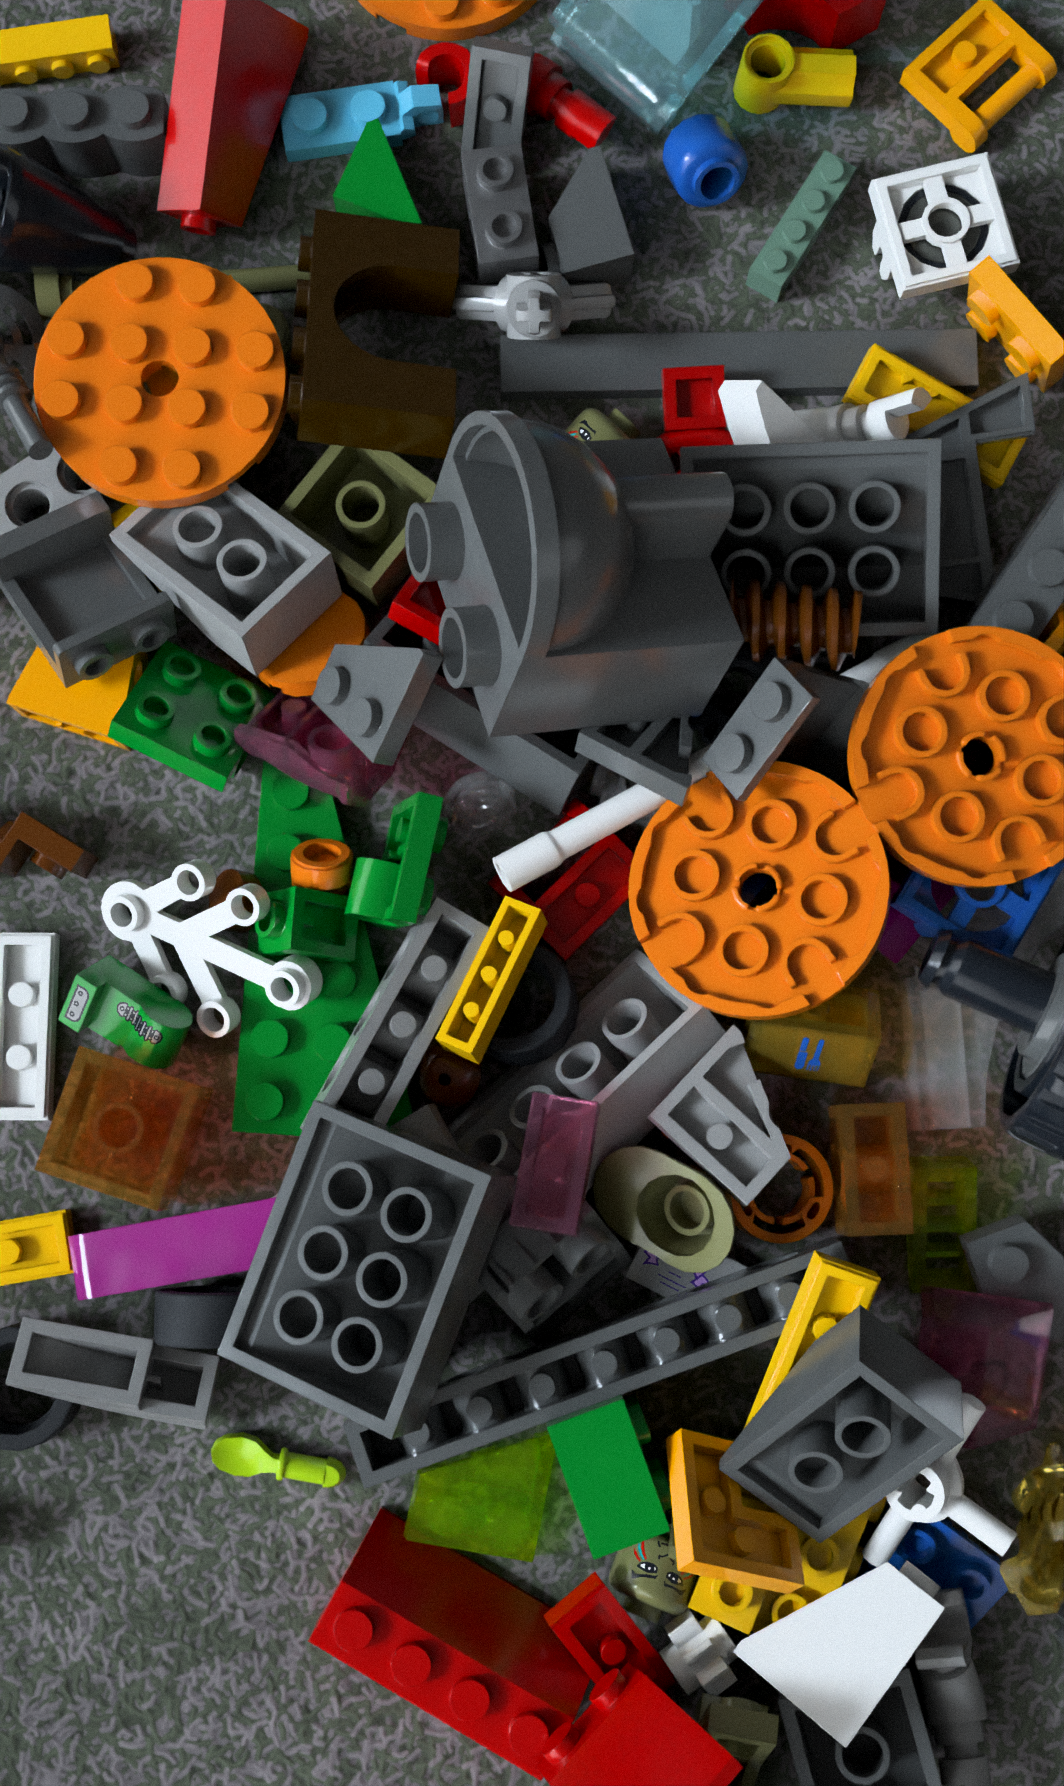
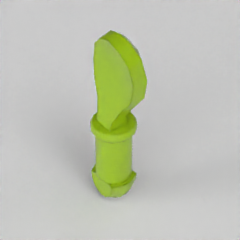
[211,1432,346,1488]

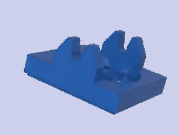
[890,860,1064,955]

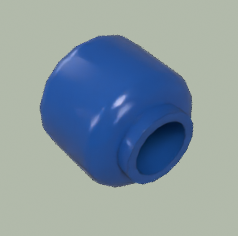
[662,114,748,208]

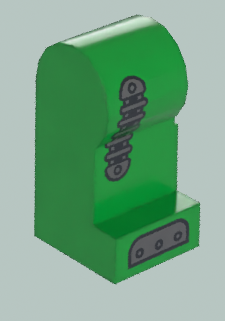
[58,954,193,1069]

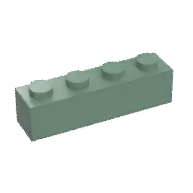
[745,150,857,303]

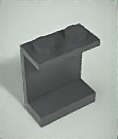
[702,657,869,802]

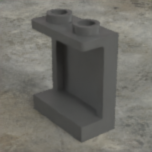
[0,491,177,688]

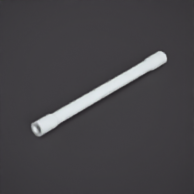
[493,635,933,892]

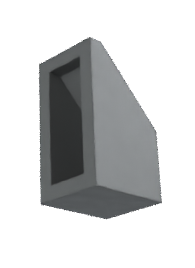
[540,145,634,286]

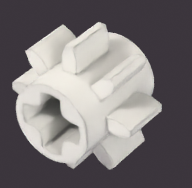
[659,1608,738,1696]

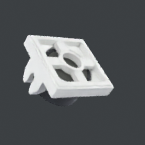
[868,152,1021,300]

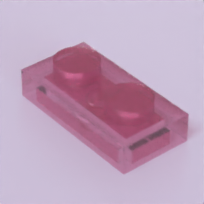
[509,1092,601,1238]

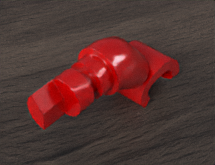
[415,42,617,149]

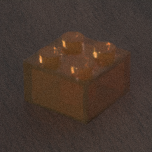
[34,1046,214,1211]

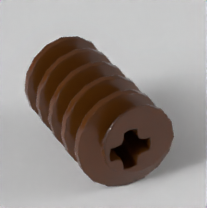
[729,578,863,671]

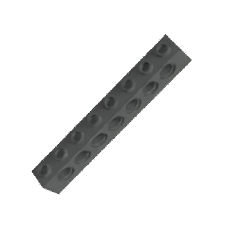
[343,1237,849,1489]

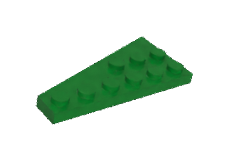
[232,761,413,1136]

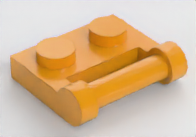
[899,0,1057,153]

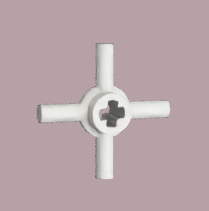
[862,1393,1017,1567]

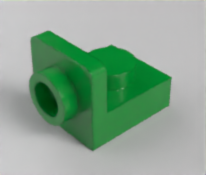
[255,886,358,962]

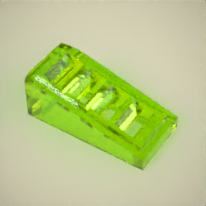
[904,1156,977,1293]

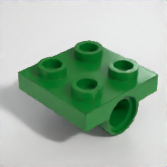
[108,641,276,792]
[345,791,448,930]

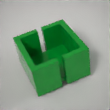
[546,1394,672,1560]

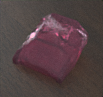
[234,690,407,808]

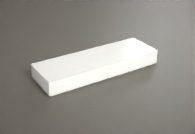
[0,933,60,1121]

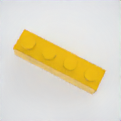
[0,14,120,87]
[435,895,548,1064]

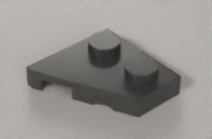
[311,644,444,766]
[958,1214,1064,1360]

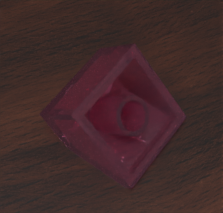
[913,1285,1054,1449]

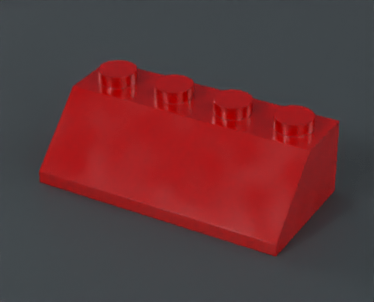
[308,1506,591,1781]

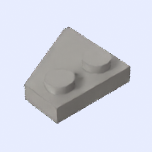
[648,1024,791,1208]

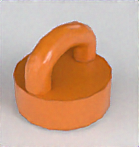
[290,838,353,895]

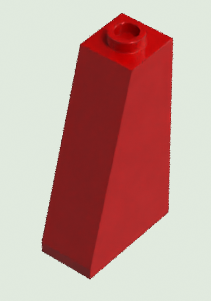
[157,0,309,236]

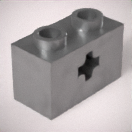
[461,143,539,285]

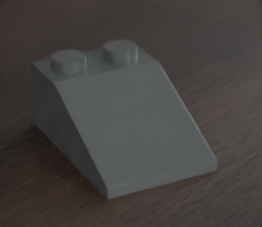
[719,1305,964,1543]

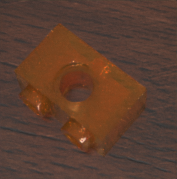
[828,1102,914,1237]

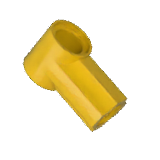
[733,33,856,114]

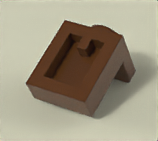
[0,811,99,880]

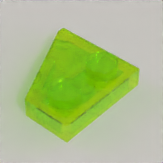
[404,1430,555,1563]

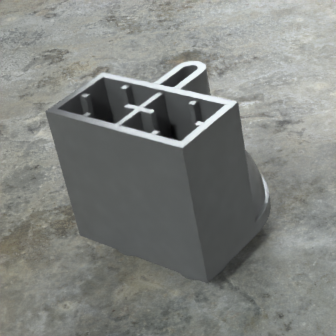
[405,410,744,738]

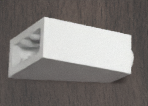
[733,1560,945,1748]

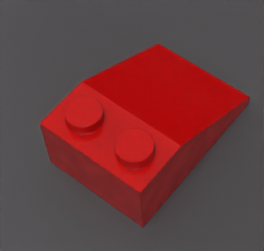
[535,1662,743,1786]

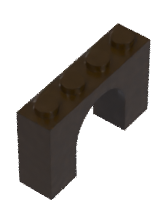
[287,209,460,459]

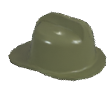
[593,1146,736,1273]

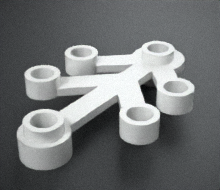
[101,859,323,1038]

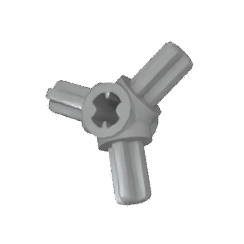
[452,271,616,340]

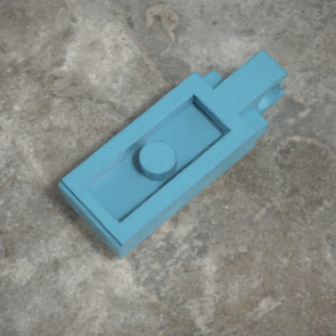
[280,80,444,162]

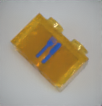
[740,986,882,1088]

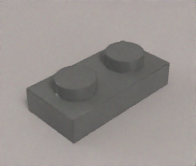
[460,36,535,163]

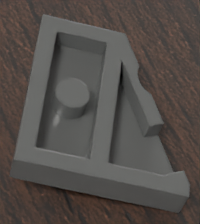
[575,715,693,807]

